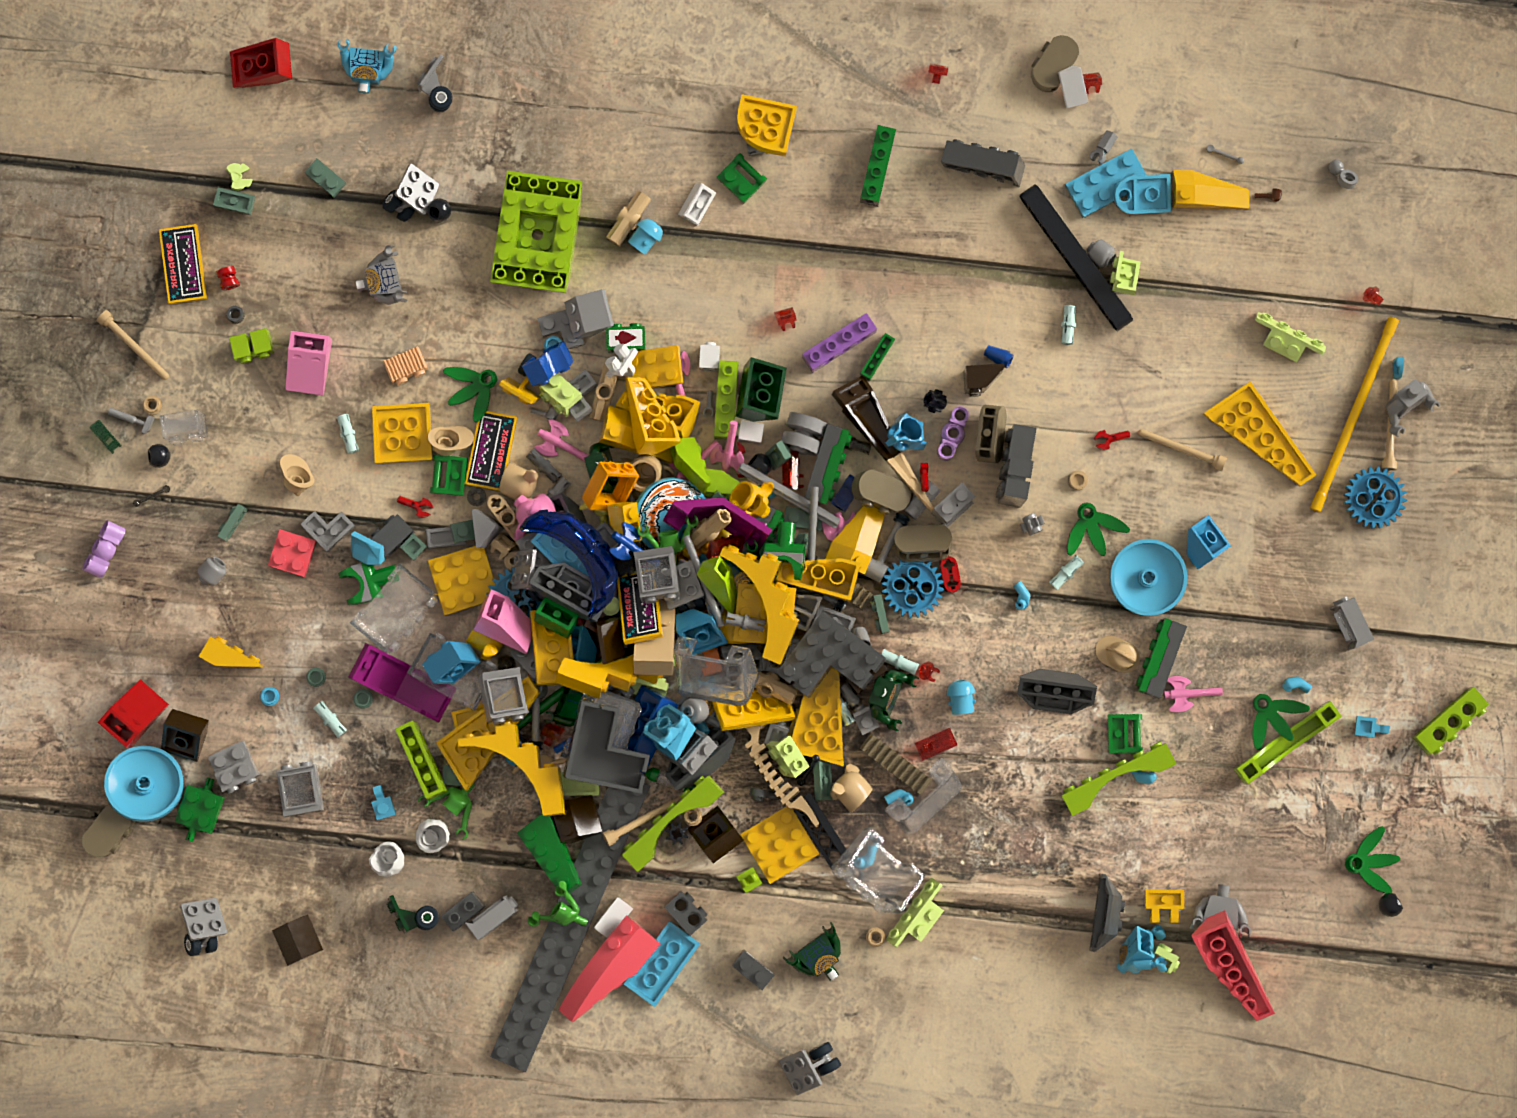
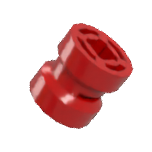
[216,266,240,291]

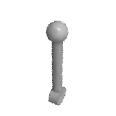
[1206,145,1244,164]

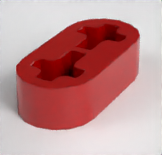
[940,556,961,593]

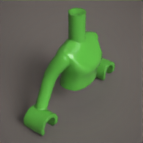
[636,514,698,566]
[418,784,475,840]
[528,881,588,927]

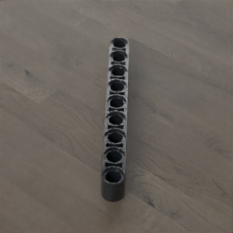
[1019,184,1133,332]

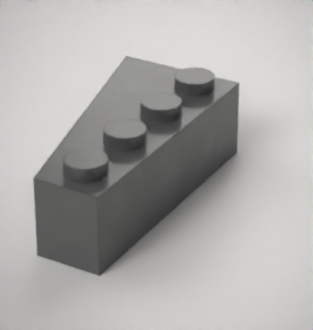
[941,139,1025,187]

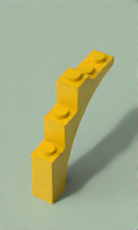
[720,545,800,665]
[556,654,664,699]
[458,721,565,817]

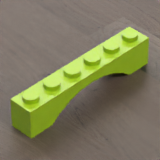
[1234,701,1342,785]
[1062,741,1177,816]
[622,775,725,872]

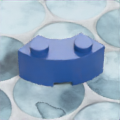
[522,341,574,386]

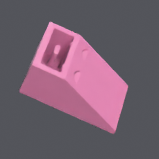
[286,331,332,396]
[473,589,532,654]

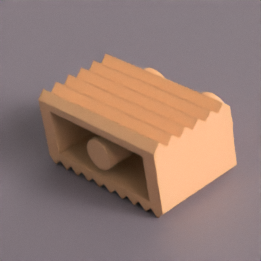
[383,346,429,385]

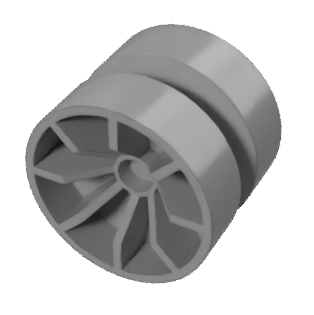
[781,412,827,456]

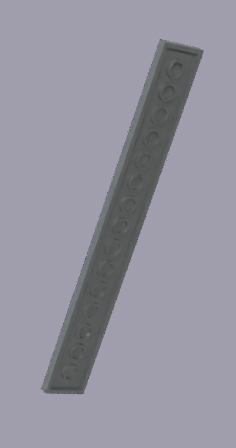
[490,783,650,1072]

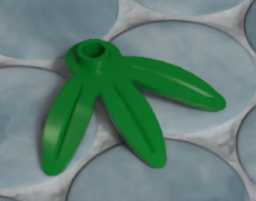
[443,367,497,423]
[1067,502,1130,556]
[1252,694,1310,750]
[1345,826,1400,894]

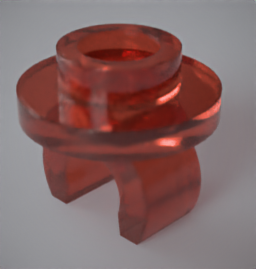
[1363,286,1384,306]
[919,661,940,682]

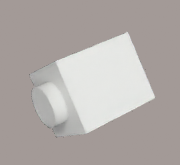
[699,342,720,371]
[736,420,764,445]

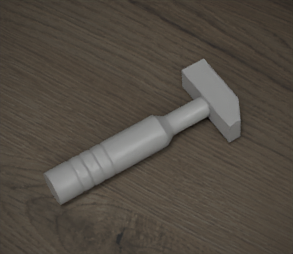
[108,408,155,434]

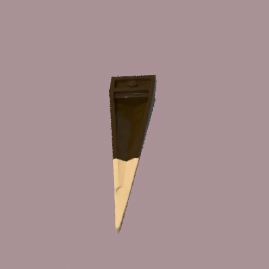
[831,375,934,512]

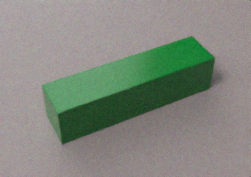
[860,333,895,381]

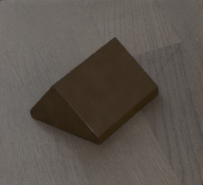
[272,914,323,966]

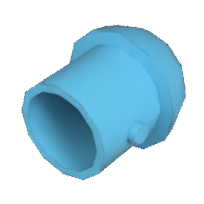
[628,218,663,255]
[946,680,976,715]

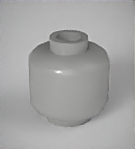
[1087,239,1116,268]
[197,557,226,585]
[680,698,709,724]

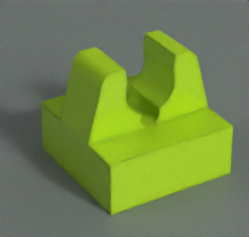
[736,867,762,893]

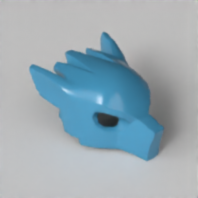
[885,413,927,451]

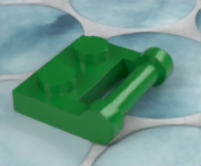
[717,153,767,204]
[429,455,468,496]
[1107,714,1143,753]

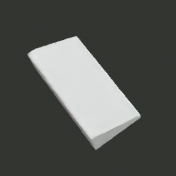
[1058,65,1088,108]
[678,183,716,226]
[594,897,633,938]

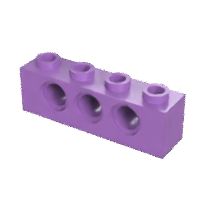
[802,313,877,373]

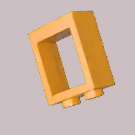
[582,461,639,511]

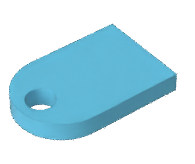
[1113,174,1171,214]

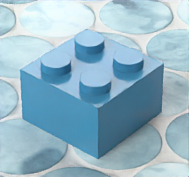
[422,641,481,685]

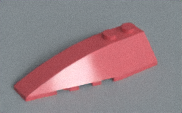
[1191,910,1275,1021]
[558,915,661,1022]

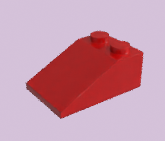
[230,38,292,88]

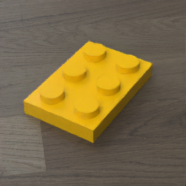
[625,345,684,391]

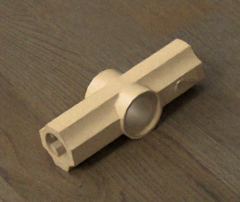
[606,190,651,247]
[589,363,618,422]
[690,509,732,551]
[739,666,799,705]

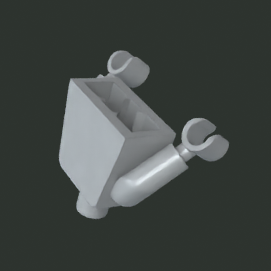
[1385,379,1440,437]
[1190,884,1251,938]

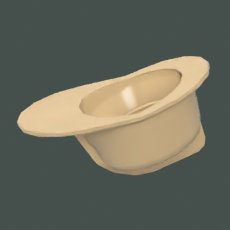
[428,426,474,456]
[280,454,315,496]
[1095,635,1140,673]

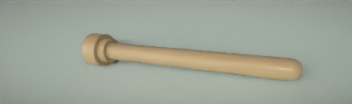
[96,310,169,380]
[1381,379,1397,471]
[1138,429,1227,471]
[602,795,682,847]

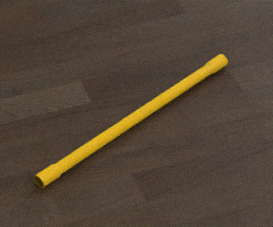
[1310,316,1399,513]

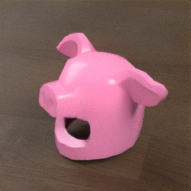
[514,493,555,540]

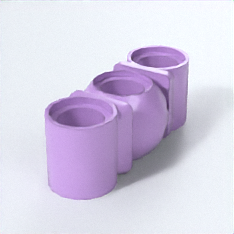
[937,406,969,461]
[82,520,125,578]

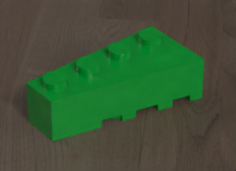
[517,814,582,894]

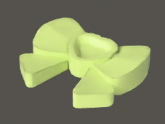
[226,163,253,191]

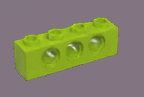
[714,360,739,440]
[1412,687,1489,755]
[395,720,448,800]

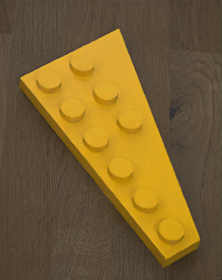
[1203,381,1316,486]
[792,667,844,766]
[436,676,540,791]

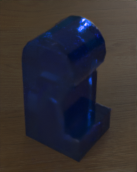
[831,474,855,512]

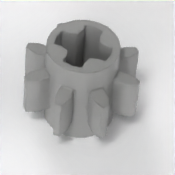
[1020,513,1045,536]

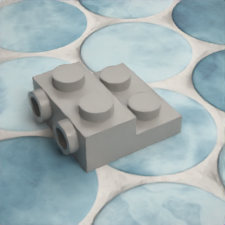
[208,741,260,794]

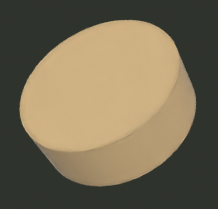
[1068,471,1088,490]

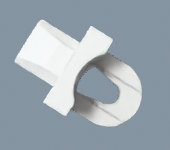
[605,344,638,378]

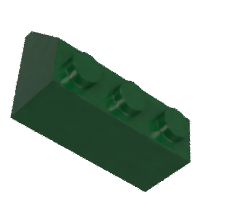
[735,357,787,422]

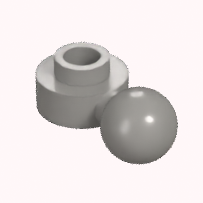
[1328,160,1358,189]

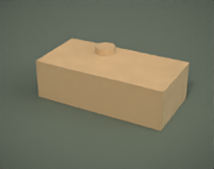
[634,599,676,675]

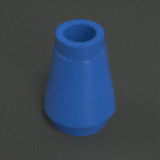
[984,345,1014,368]

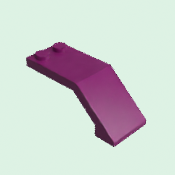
[663,498,772,551]
[348,643,457,723]

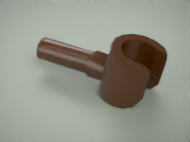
[1255,188,1282,202]

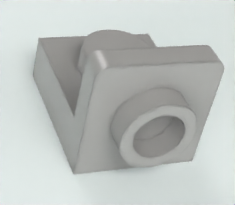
[852,704,880,735]
[764,721,791,745]

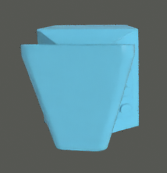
[643,704,696,761]

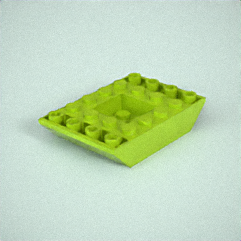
[490,170,583,293]

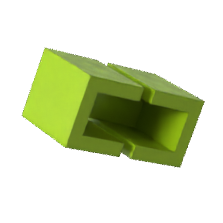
[229,328,274,364]

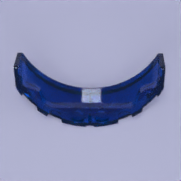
[519,509,618,620]

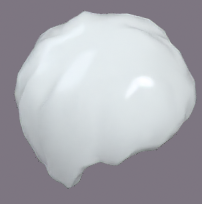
[416,819,450,853]
[369,842,405,877]

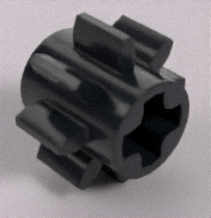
[924,389,947,413]
[665,822,688,845]

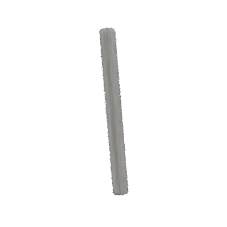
[738,463,840,528]

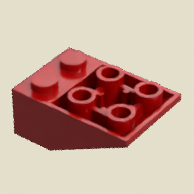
[97,679,169,748]

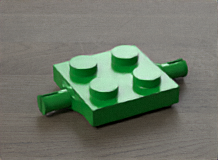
[175,777,225,842]

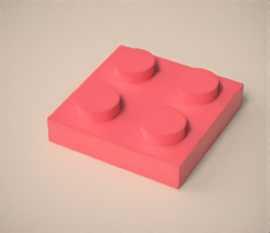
[268,529,317,577]

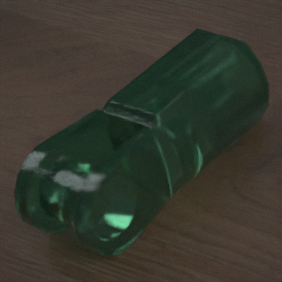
[90,420,122,454]

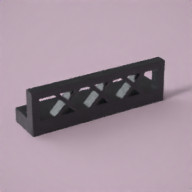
[793,793,852,870]

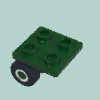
[386,895,439,934]

